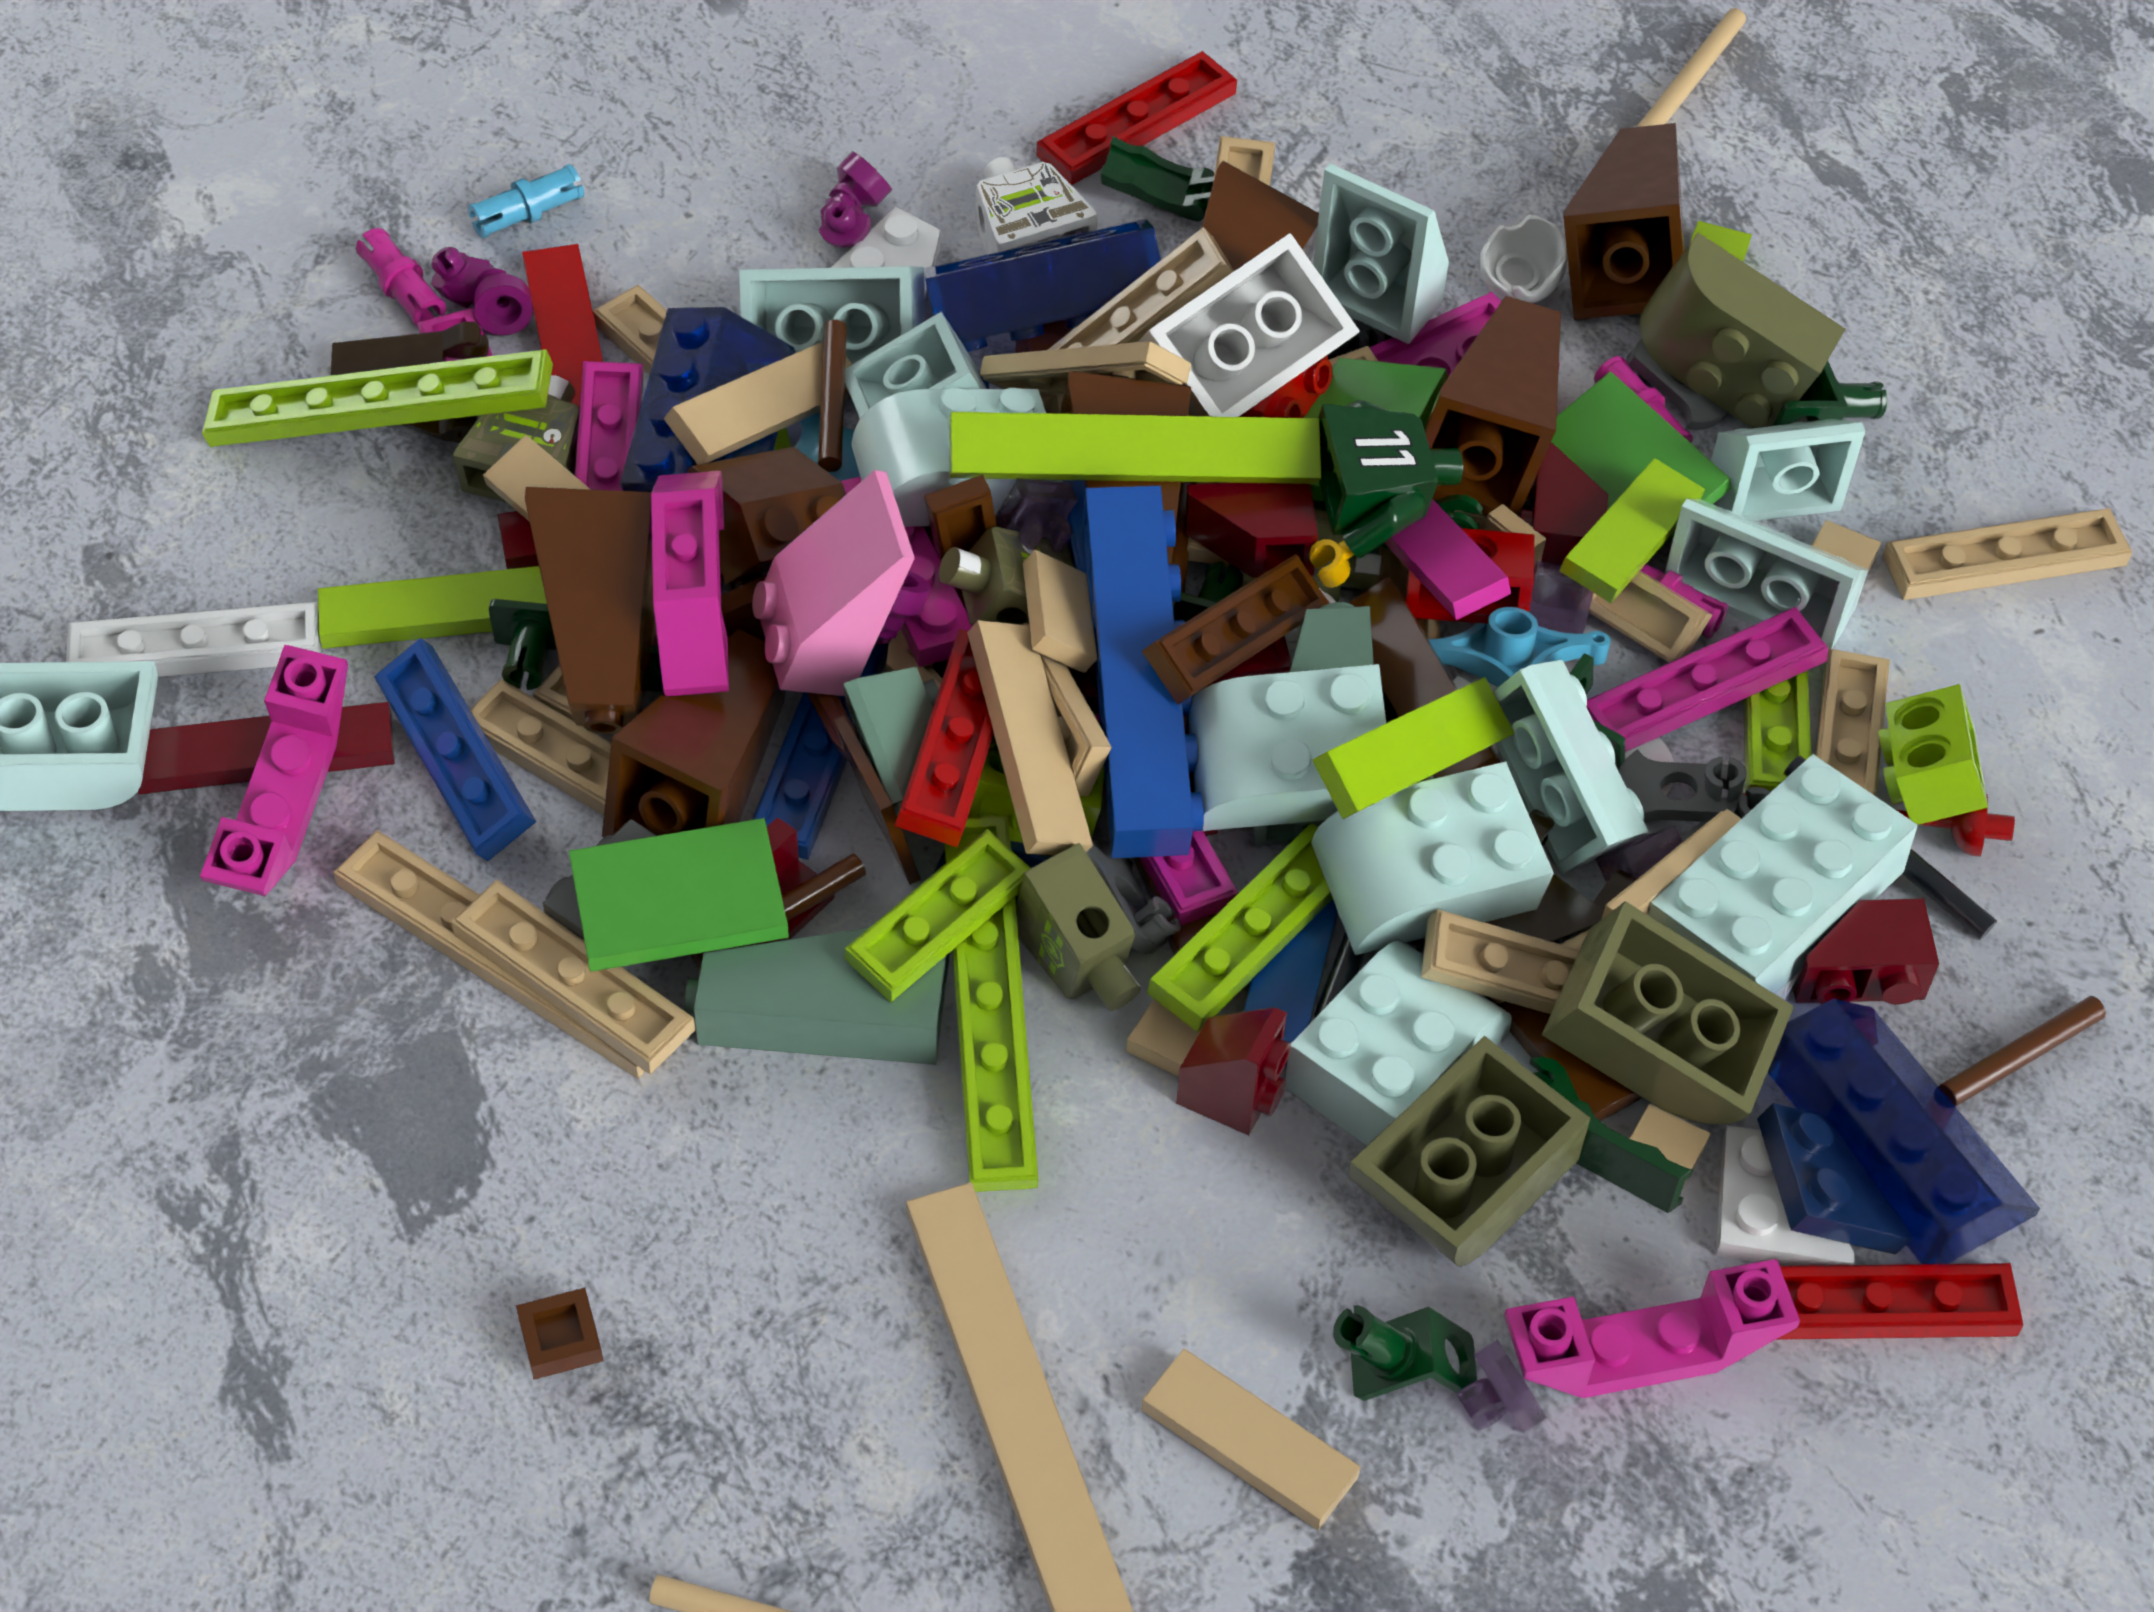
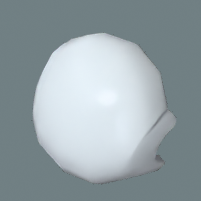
[1480,214,1568,303]

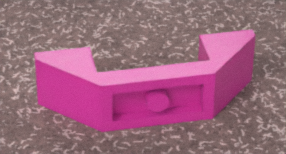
[651,471,729,697]
[200,644,348,896]
[1504,1259,1800,1398]

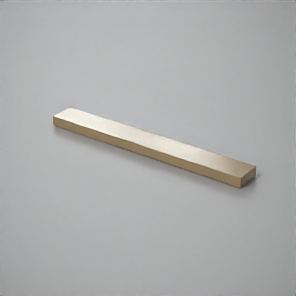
[906,1182,1133,1612]

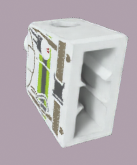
[976,157,1097,285]

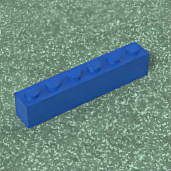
[1082,486,1204,858]

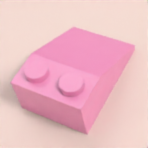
[752,470,915,696]

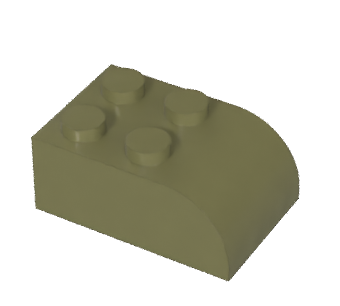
[1640,233,1846,428]
[1542,901,1794,1125]
[1349,1036,1590,1267]

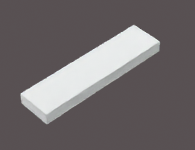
[66,602,321,677]

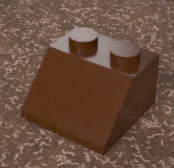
[687,447,846,585]

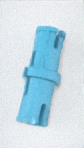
[468,164,584,239]

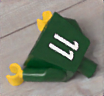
[1309,400,1463,588]

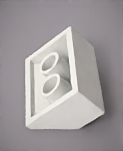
[1138,233,1360,417]

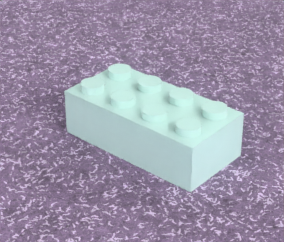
[1648,754,1917,994]

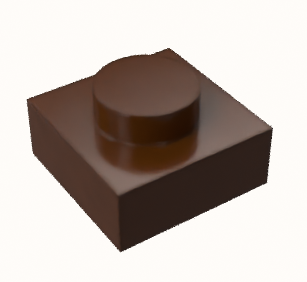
[516,1287,603,1380]

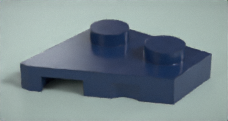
[1757,1103,1912,1255]

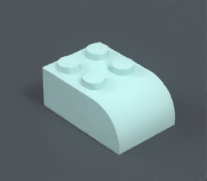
[851,388,1063,527]
[0,661,158,811]
[1187,664,1386,832]
[1311,762,1554,955]
[1285,940,1512,1146]

